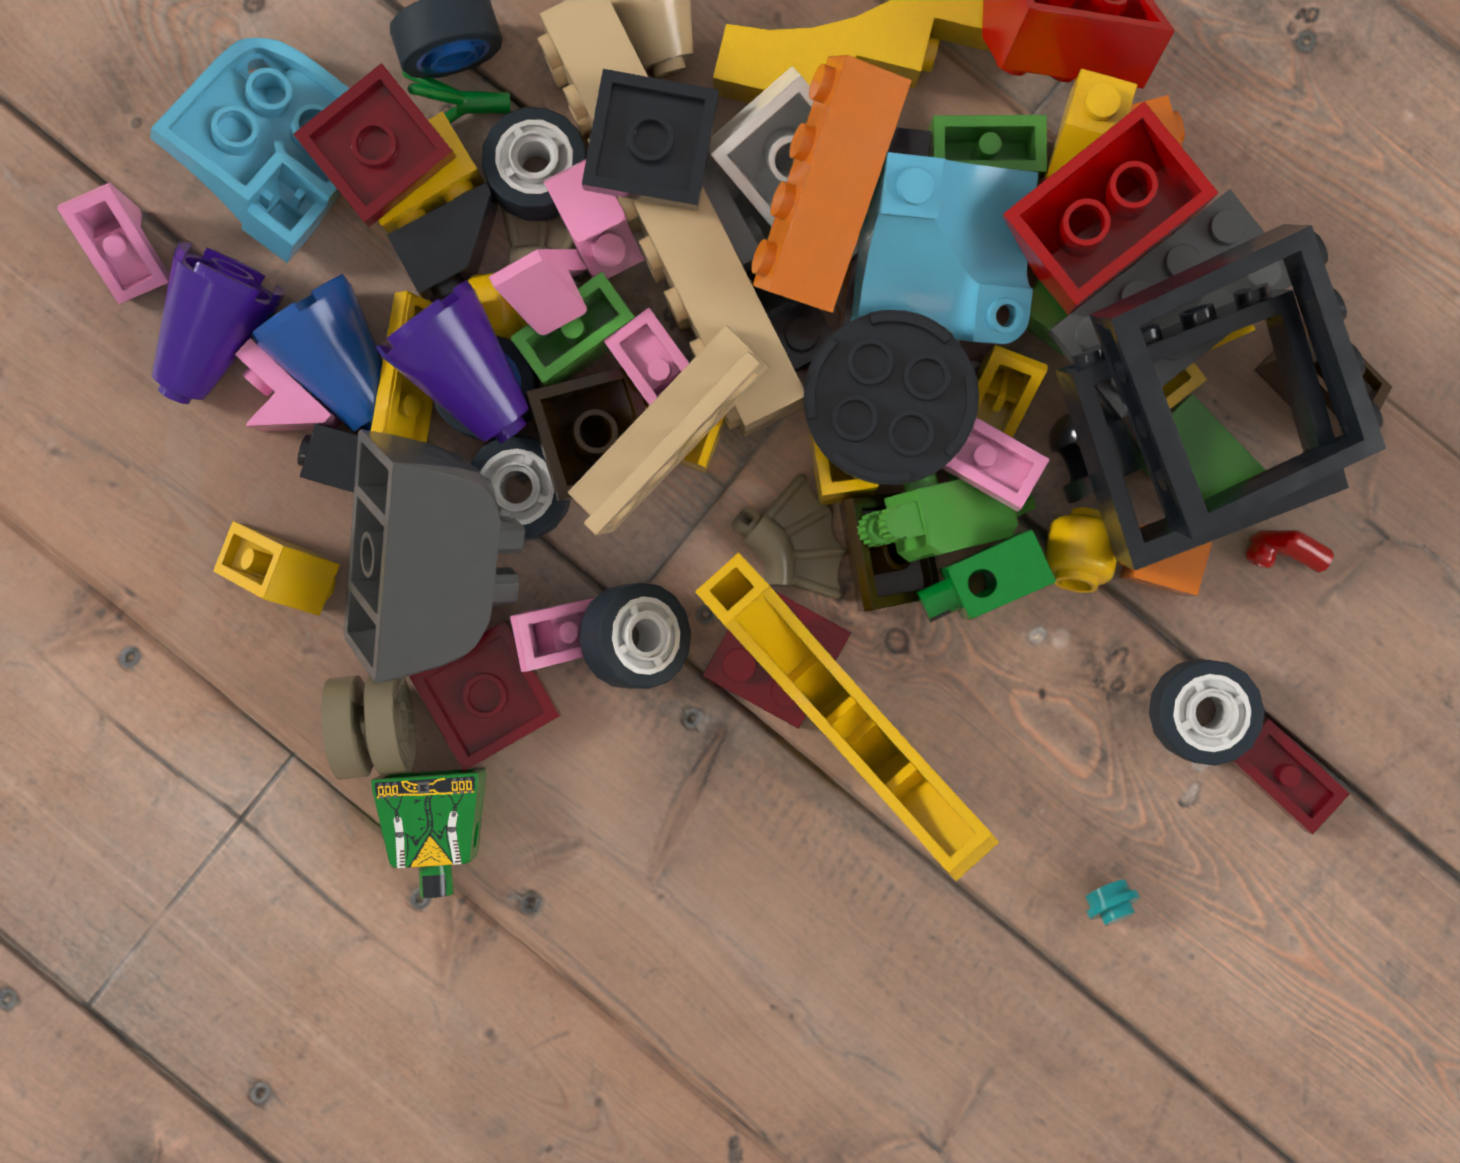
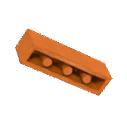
[752,55,912,313]

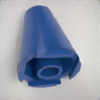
[252,274,383,432]

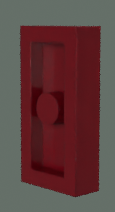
[1230,718,1350,835]

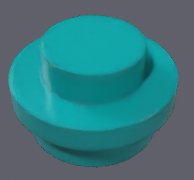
[1085,879,1141,926]

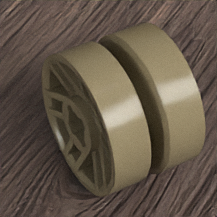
[321,675,416,780]

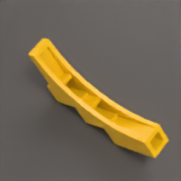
[713,0,990,103]
[695,552,999,881]

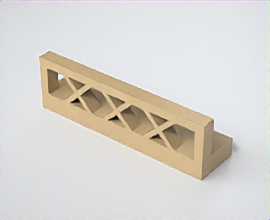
[568,325,771,535]

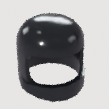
[1049,403,1144,504]

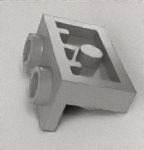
[703,155,772,272]

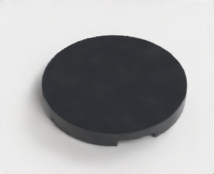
[803,310,979,486]

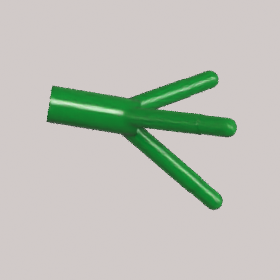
[402,71,510,124]

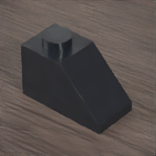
[387,182,498,302]

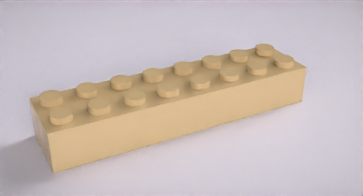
[537,0,804,438]

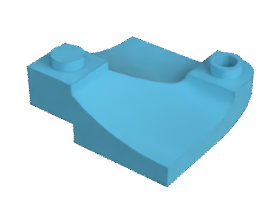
[150,38,350,263]
[851,152,1038,344]

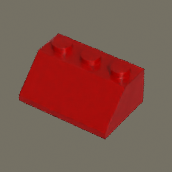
[982,0,1175,89]
[1002,101,1219,315]

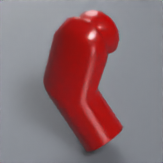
[1245,530,1334,573]

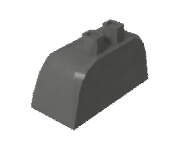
[344,429,525,684]

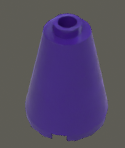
[151,242,285,404]
[376,280,529,444]

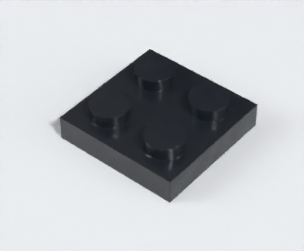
[582,69,719,211]

